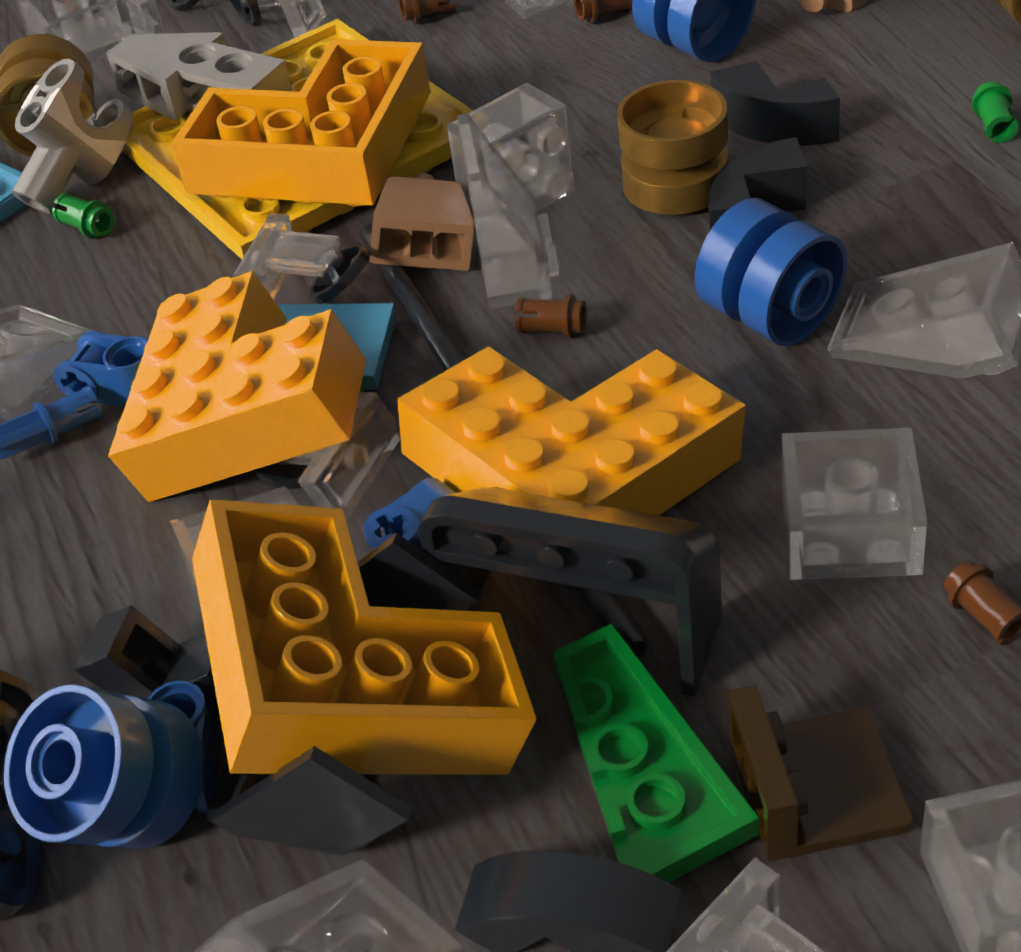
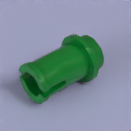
[971,82,1019,143]
[52,193,114,239]

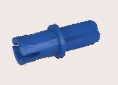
[0,386,103,459]

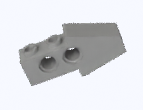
[106,32,292,120]

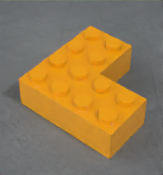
[171,39,431,206]
[108,271,366,503]
[397,346,746,516]
[192,499,537,775]

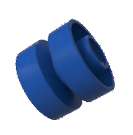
[632,0,756,62]
[695,198,847,346]
[4,685,204,849]

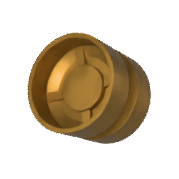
[0,34,95,157]
[617,80,729,215]

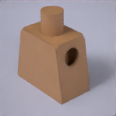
[370,173,474,271]

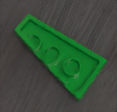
[552,624,759,883]

